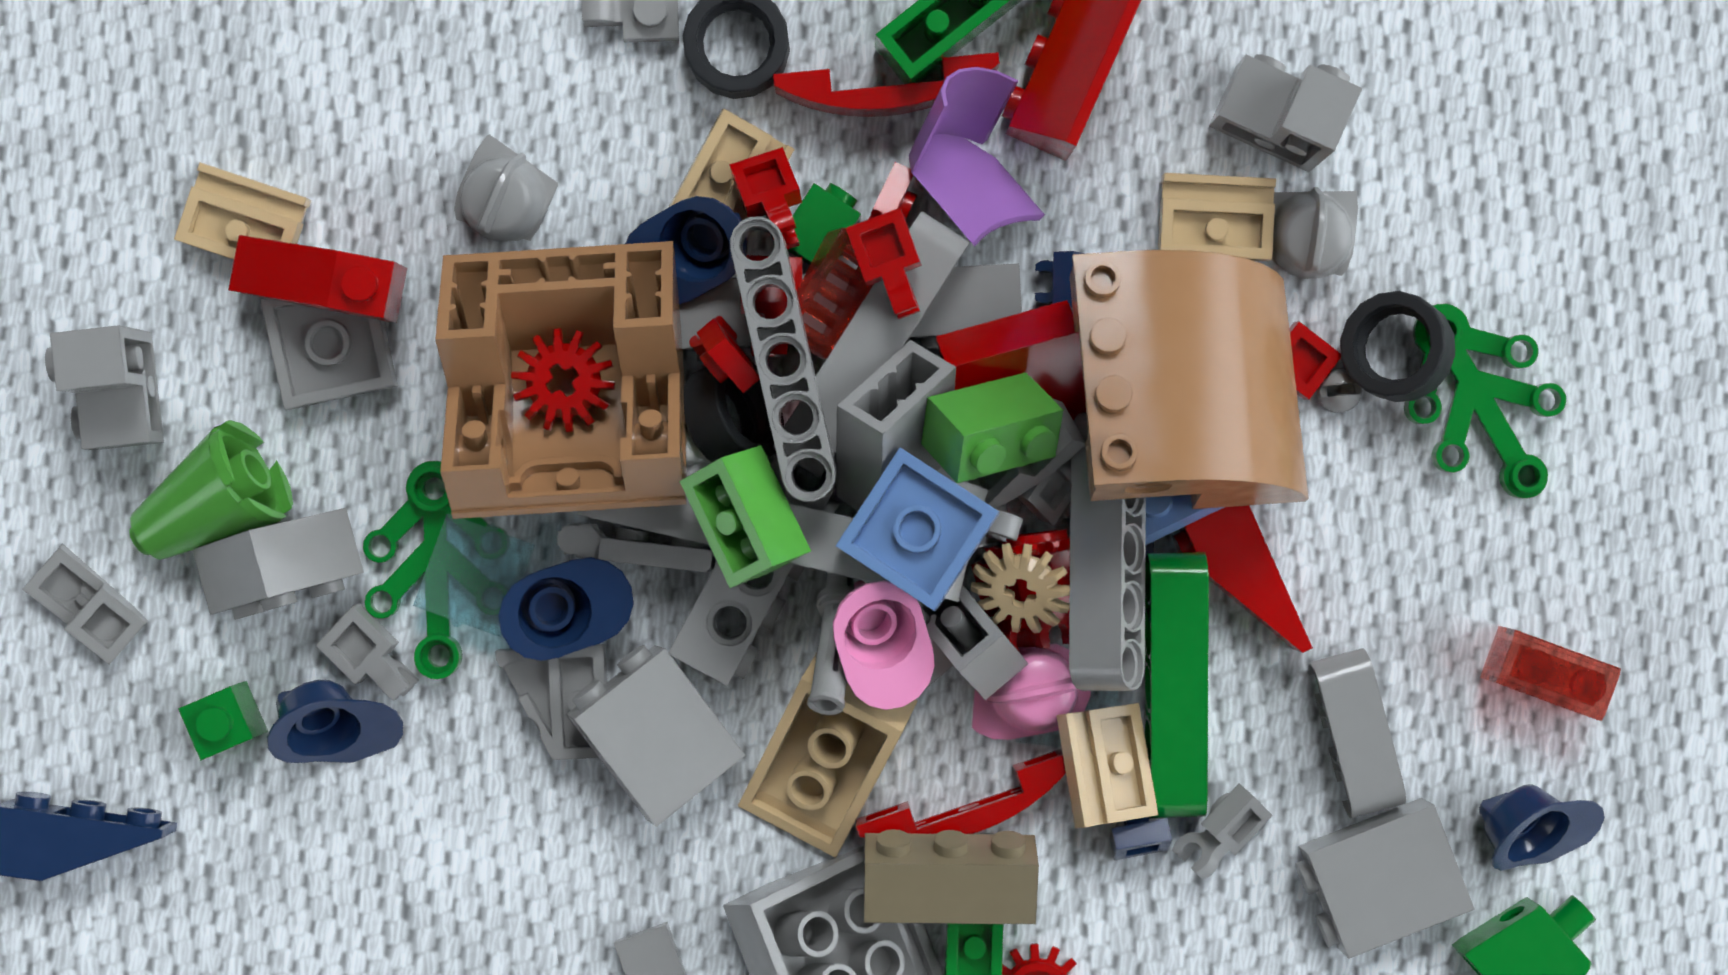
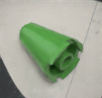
[129,420,293,560]

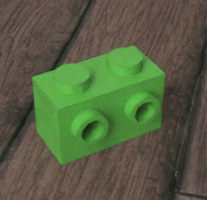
[921,373,1064,483]
[679,445,811,588]

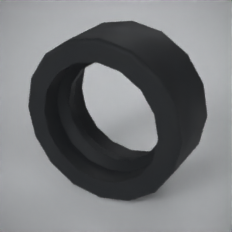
[682,0,790,99]
[1340,291,1455,402]
[684,361,784,462]

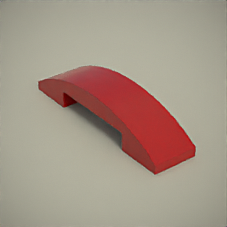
[773,52,1000,117]
[856,748,1066,838]

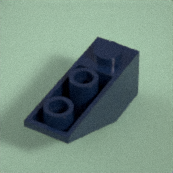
[0,792,177,881]

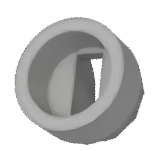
[1316,368,1362,413]

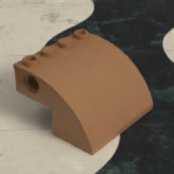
[435,241,687,519]
[1070,250,1309,509]

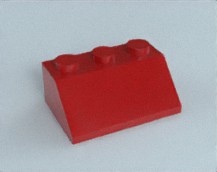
[1001,0,1141,161]

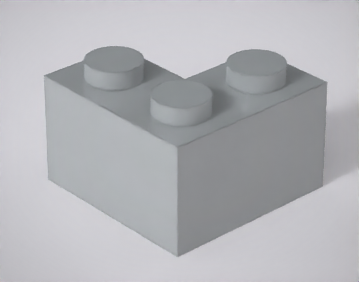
[1209,54,1362,172]
[45,325,164,450]
[192,508,364,620]
[917,585,1029,700]

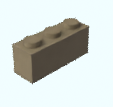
[864,829,1039,924]

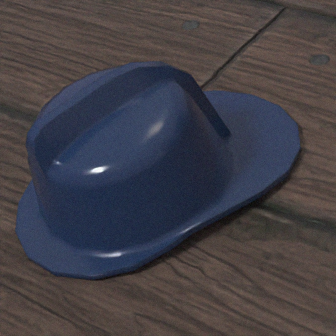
[625,196,748,304]
[498,557,634,661]
[267,680,403,763]
[1479,784,1605,871]

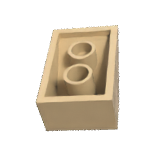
[738,652,918,858]

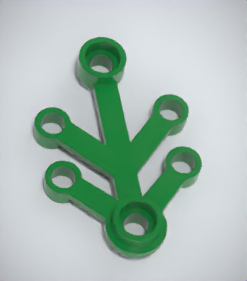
[1404,304,1566,498]
[363,461,510,679]

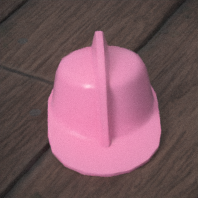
[833,580,935,710]
[972,644,1091,740]

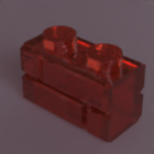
[1480,626,1621,721]

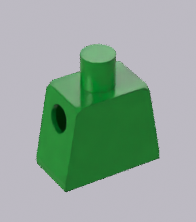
[1452,895,1596,975]

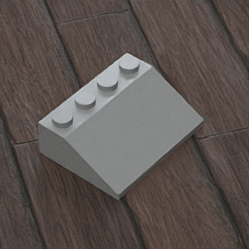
[723,845,944,975]

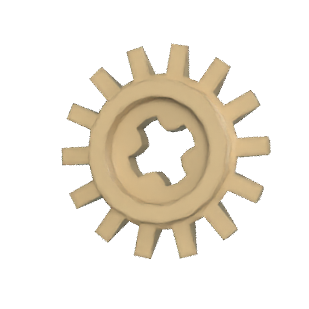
[971,543,1071,633]

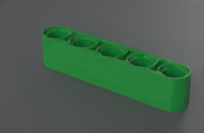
[1145,552,1209,819]

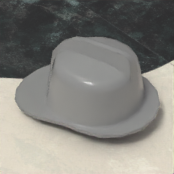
[454,134,558,242]
[1272,187,1358,279]

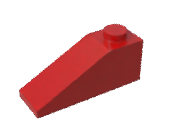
[228,235,407,323]
[1172,505,1313,653]

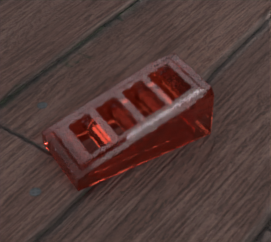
[797,228,874,359]

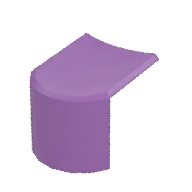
[909,67,1045,247]

